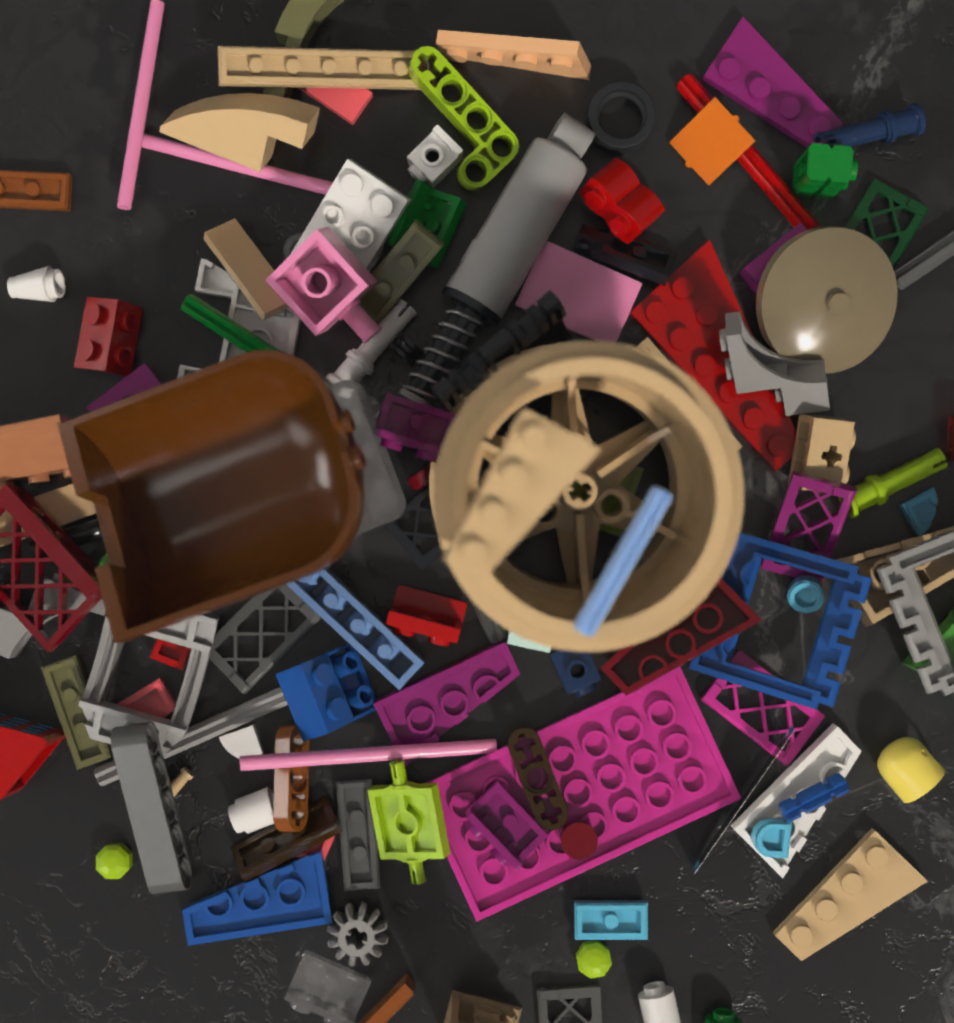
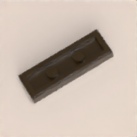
[231,797,343,882]

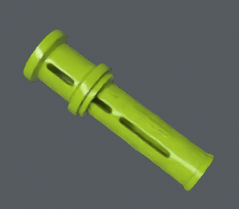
[838,448,948,519]

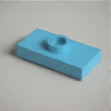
[574,900,648,940]

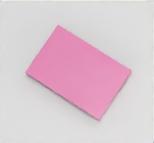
[515,241,643,343]

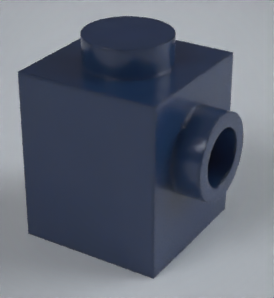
[549,649,601,697]

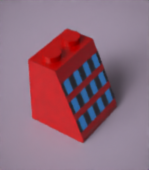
[0,712,65,801]

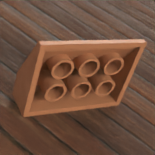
[0,414,71,490]

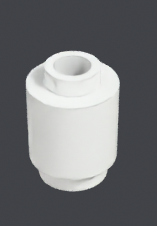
[228,787,274,834]
[638,981,681,1023]

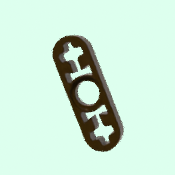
[508,726,568,830]

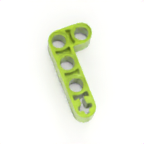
[408,46,519,191]

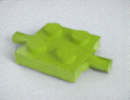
[367,760,451,885]

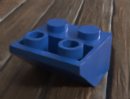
[275,643,377,742]

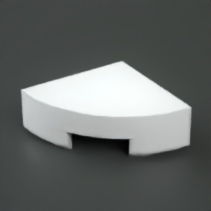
[219,724,265,759]

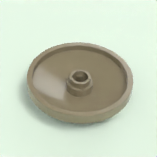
[756,226,898,373]

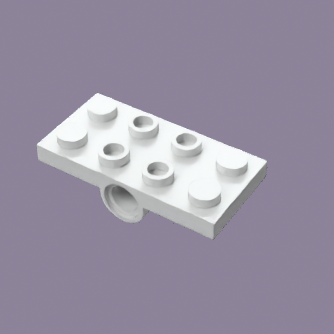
[290,159,411,272]

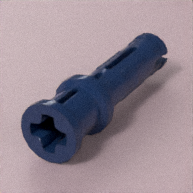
[813,103,926,148]

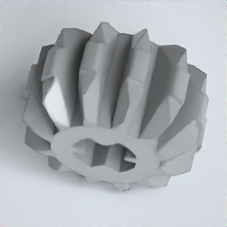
[327,902,389,966]

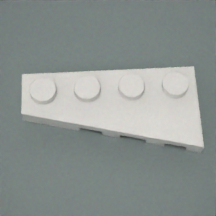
[730,723,862,878]

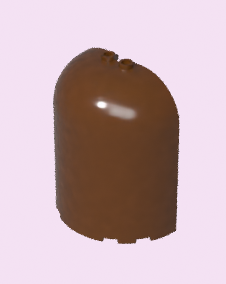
[58,350,367,643]

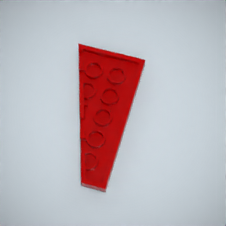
[629,240,796,472]

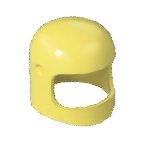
[877,737,946,803]

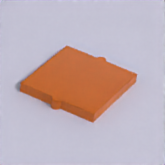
[669,97,756,186]

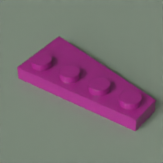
[702,17,843,148]
[373,639,520,767]

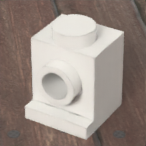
[407,124,463,188]

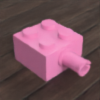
[265,227,382,344]

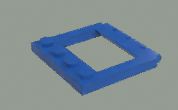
[689,532,872,710]

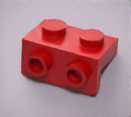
[74,297,143,377]
[386,584,467,646]

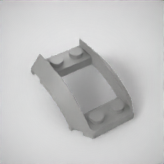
[78,611,219,756]

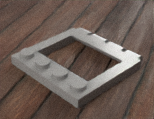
[876,529,954,696]

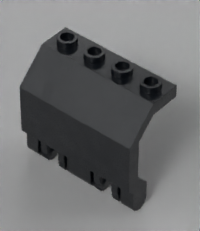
[431,290,595,466]

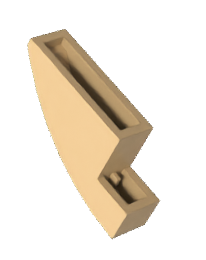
[159,93,320,172]

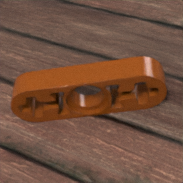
[273,724,310,832]

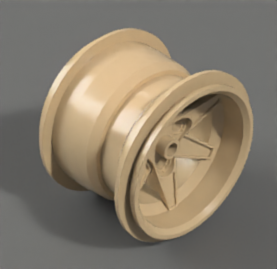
[429,341,744,652]

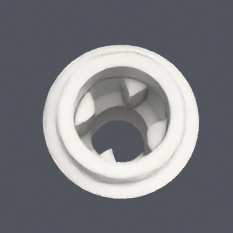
[7,266,65,302]

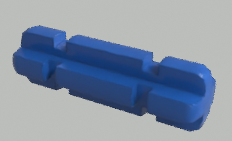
[778,773,849,822]

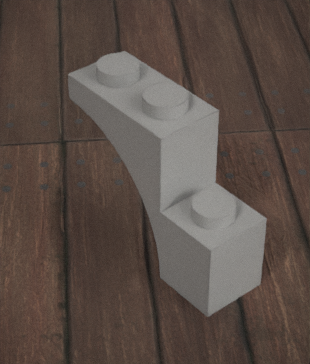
[719,311,830,416]
[0,572,107,659]

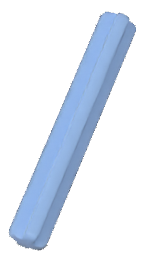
[574,486,672,637]

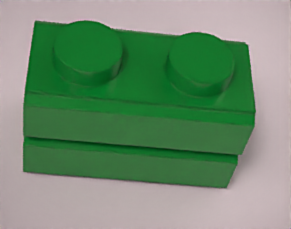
[792,143,858,200]

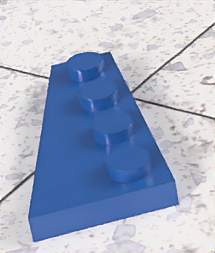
[182,848,333,946]

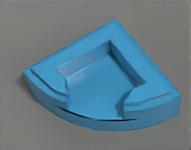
[899,487,938,536]

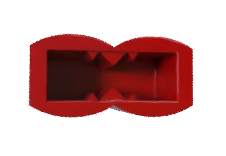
[579,157,665,244]

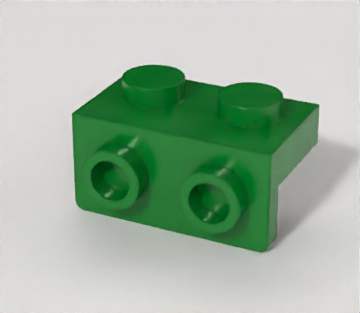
[388,179,467,269]

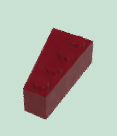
[600,577,762,696]

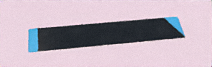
[693,726,795,874]

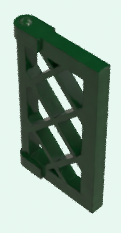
[845,178,929,269]

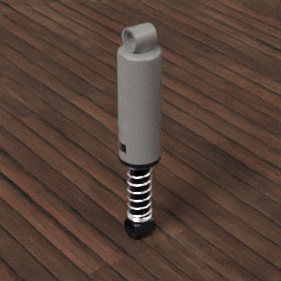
[397,113,596,407]

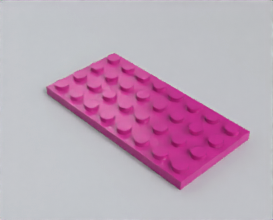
[424,666,741,922]

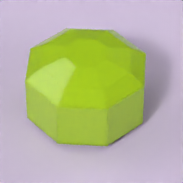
[96,843,133,879]
[575,940,612,979]

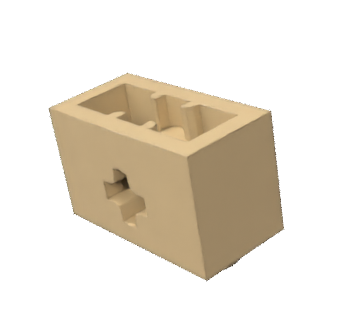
[788,414,856,491]

